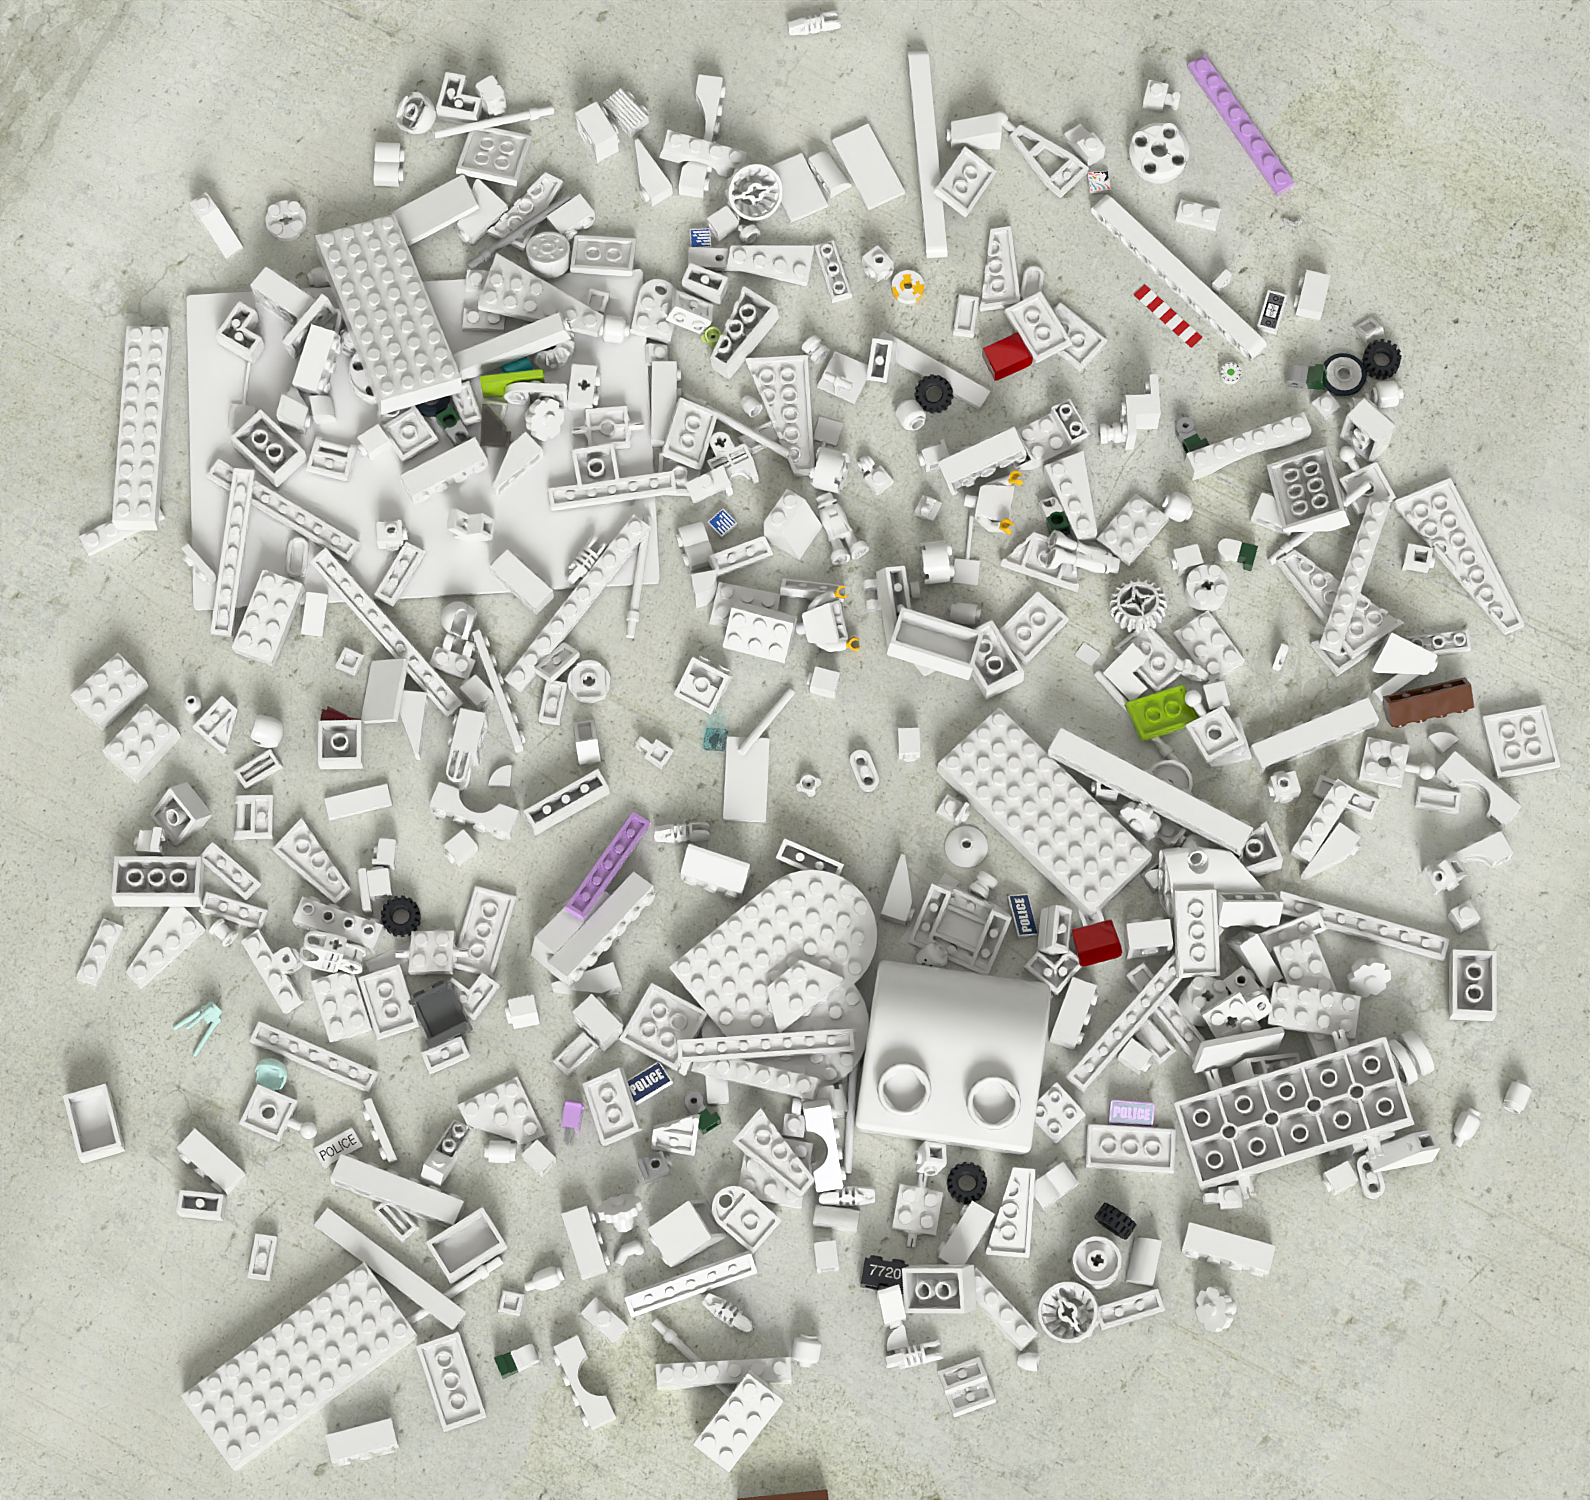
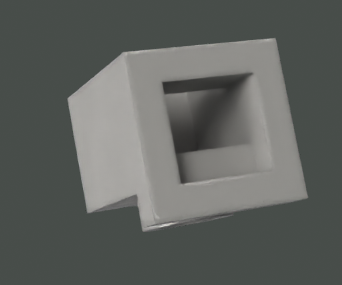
[637,1151,672,1184]

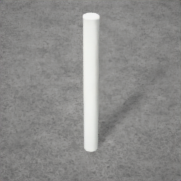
[737,688,795,756]

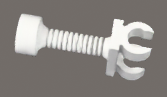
[863,579,920,612]

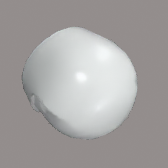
[441,601,477,640]

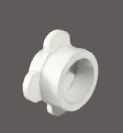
[796,773,821,797]

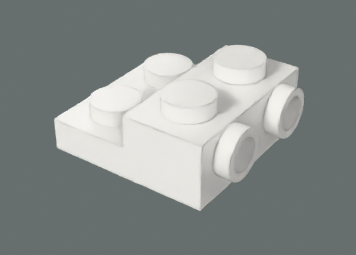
[674,655,733,714]

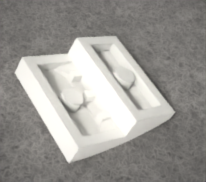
[937,1357,996,1417]

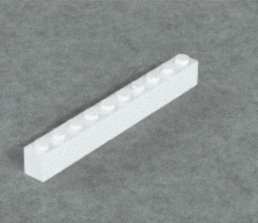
[1048,728,1253,856]

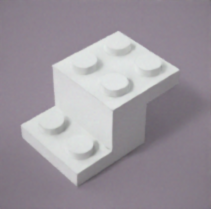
[1119,374,1161,450]

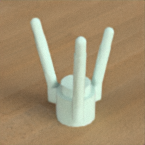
[173,1001,222,1056]

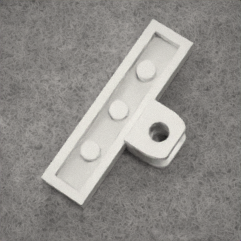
[241,929,304,1014]

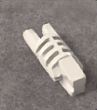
[788,11,841,35]
[565,533,608,584]
[654,822,710,843]
[818,1186,875,1207]
[702,1293,755,1333]
[885,1339,944,1369]

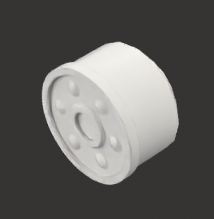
[526,232,570,279]

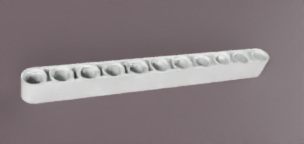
[907,50,947,258]
[1091,195,1267,360]

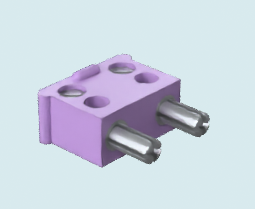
[561,1100,585,1146]

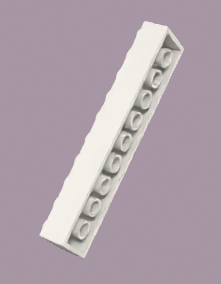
[112,326,172,531]
[1270,934,1395,1155]

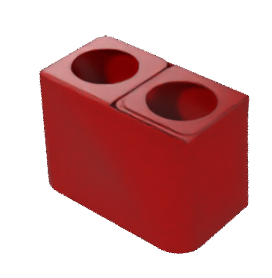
[982,332,1033,381]
[1072,919,1123,967]

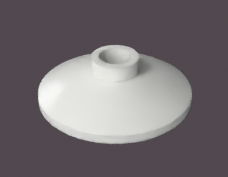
[945,826,988,868]

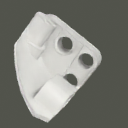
[1158,841,1266,917]

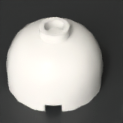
[396,92,437,135]

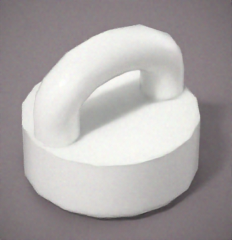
[738,224,760,245]

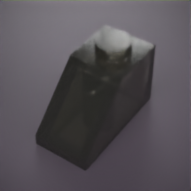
[480,404,512,449]

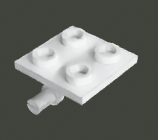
[817,351,868,404]

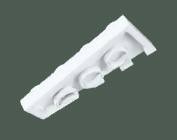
[488,172,563,251]
[980,226,1021,312]
[726,245,814,286]
[272,818,351,905]
[125,907,206,989]
[732,1108,815,1198]
[985,1167,1036,1258]

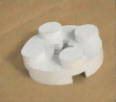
[265,200,307,242]
[568,660,611,703]

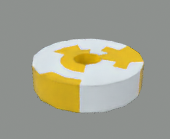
[891,270,924,304]

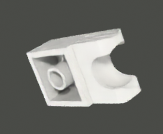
[446,708,488,792]

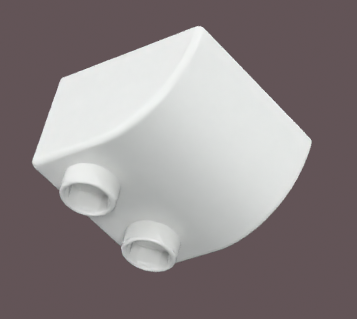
[855,960,1051,1155]

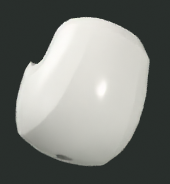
[251,714,284,748]

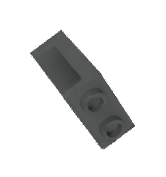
[408,980,473,1049]

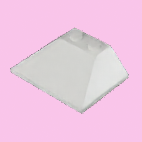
[908,883,1012,975]

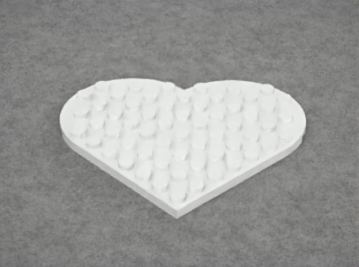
[669,870,877,1088]

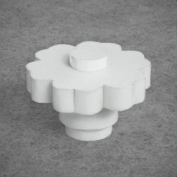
[525,397,564,441]
[1117,802,1161,841]
[1346,957,1391,998]
[597,1194,643,1232]
[1196,1286,1237,1332]

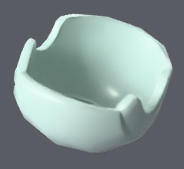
[254,1058,288,1091]

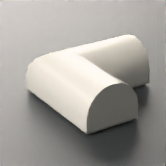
[1024,949,1082,995]

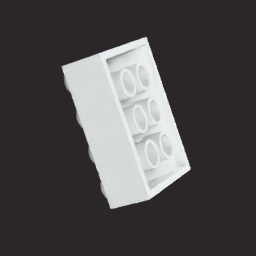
[1267,446,1350,532]

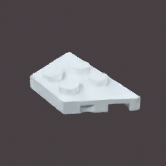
[1001,532,1079,593]
[767,960,844,1033]

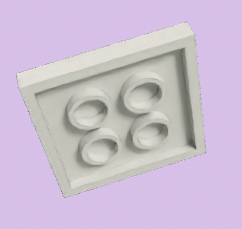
[456,127,532,186]
[1482,705,1560,779]
[619,983,708,1071]
[738,1138,813,1209]

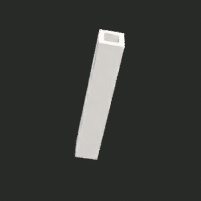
[452,312,572,382]

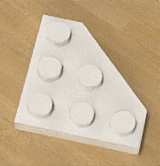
[458,1077,545,1146]

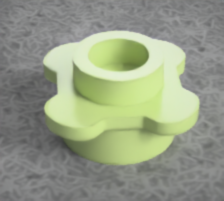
[701,325,723,349]

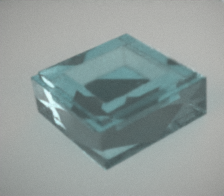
[702,728,728,751]

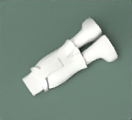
[816,492,869,565]
[1046,530,1120,574]

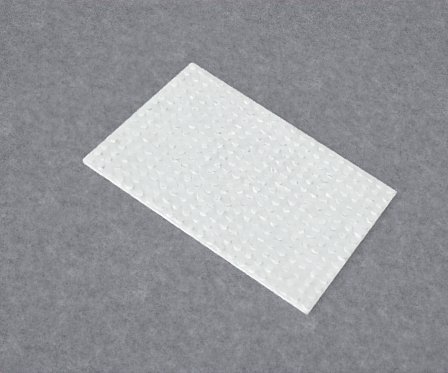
[186,269,660,611]

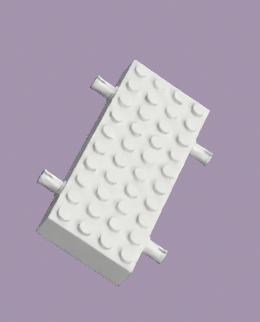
[1174,1029,1415,1199]

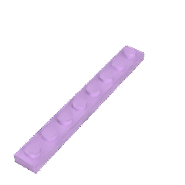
[1187,55,1295,196]

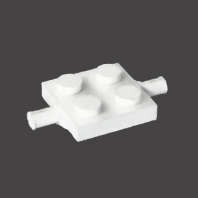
[572,406,644,449]
[395,930,470,975]
[891,1173,943,1248]

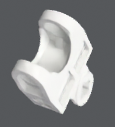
[707,432,759,497]
[299,931,366,974]

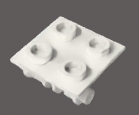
[1035,1082,1087,1144]

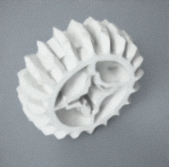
[1110,578,1167,633]

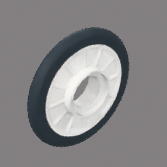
[1324,353,1367,396]

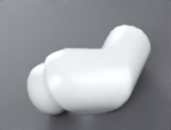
[613,1240,645,1267]

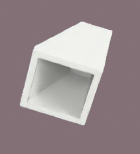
[764,489,823,561]
[648,1199,728,1267]

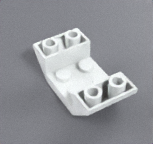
[996,398,1090,471]

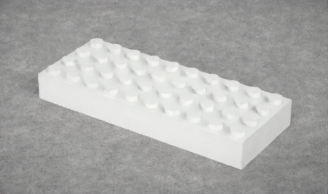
[315,214,462,415]
[937,708,1152,920]
[181,1262,418,1472]

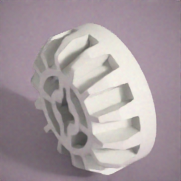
[725,163,783,220]
[522,322,575,371]
[1038,1282,1100,1344]

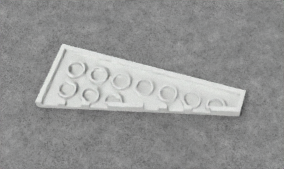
[1393,478,1525,635]

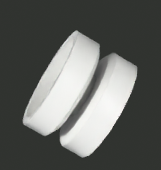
[1149,760,1193,792]
[1388,1029,1434,1086]
[1071,1236,1121,1290]

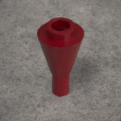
[320,706,361,721]

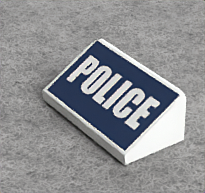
[1007,894,1039,940]
[627,1062,673,1106]

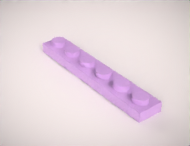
[564,812,651,921]

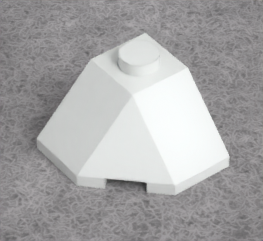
[276,383,313,434]

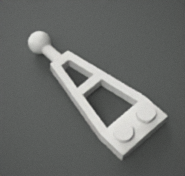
[994,110,1089,198]

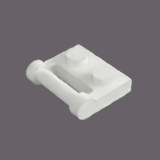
[306,436,358,481]
[234,795,274,840]

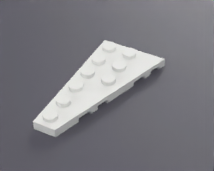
[478,253,604,337]
[745,355,815,476]
[1277,550,1404,659]

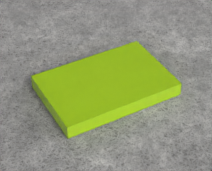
[480,369,545,398]
[1124,684,1199,742]

